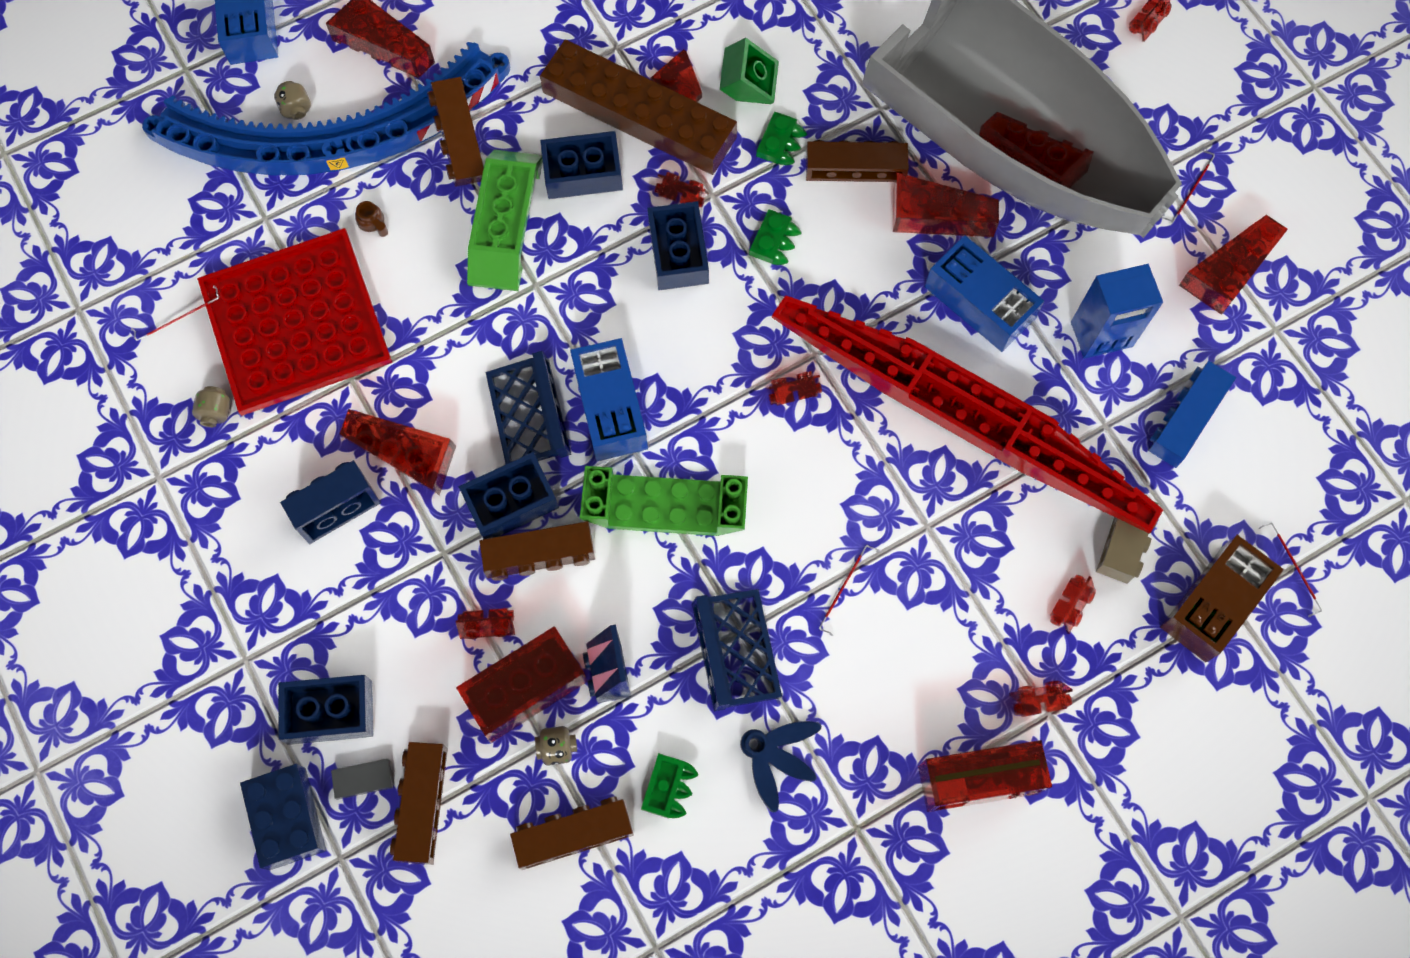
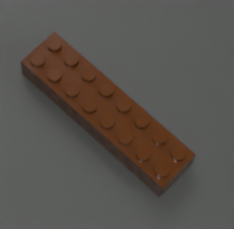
[540,39,737,175]

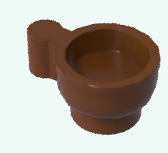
[355,201,388,237]

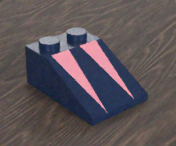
[582,624,631,704]

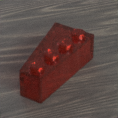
[326,0,435,78]
[340,409,456,496]

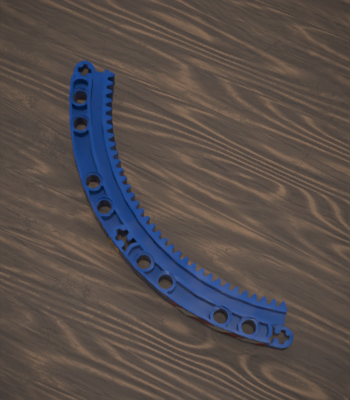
[142,42,511,175]

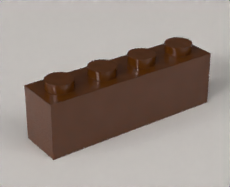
[427,77,484,187]
[806,140,909,182]
[479,521,595,581]
[390,742,448,865]
[510,796,634,870]

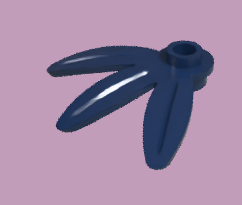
[740,721,822,813]

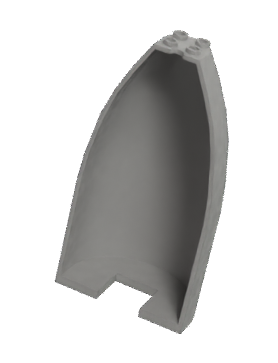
[863,0,1182,238]

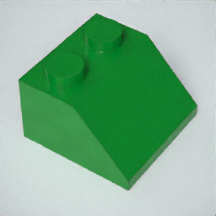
[719,37,779,105]

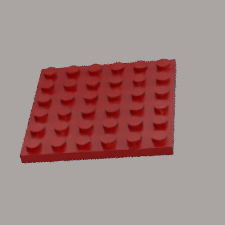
[197,228,393,416]

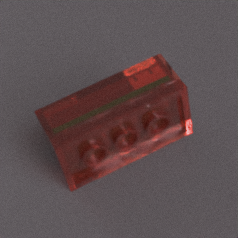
[456,626,587,743]
[918,740,1052,812]

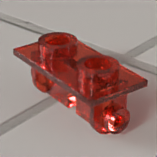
[1129,0,1172,42]
[655,172,709,208]
[765,371,822,406]
[1050,575,1096,634]
[456,608,515,639]
[1009,681,1073,717]

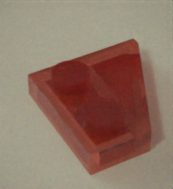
[650,49,702,102]

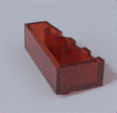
[979,112,1094,189]
[893,173,999,237]
[1178,214,1288,315]

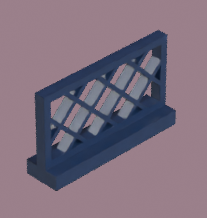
[485,351,572,464]
[692,589,782,712]

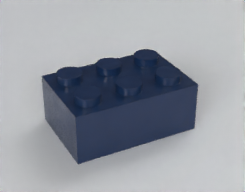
[540,131,623,199]
[647,201,709,291]
[458,452,559,539]
[280,460,381,545]
[278,674,373,745]
[240,763,327,870]

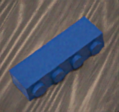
[1148,360,1237,468]

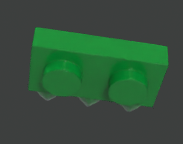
[756,111,807,165]
[749,209,802,265]
[641,753,699,819]

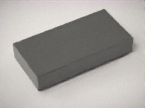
[331,758,394,800]

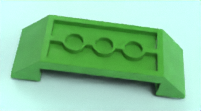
[467,150,543,292]
[580,466,748,536]

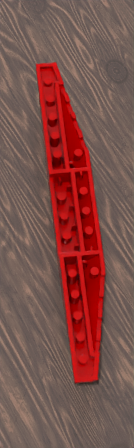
[772,295,1163,534]

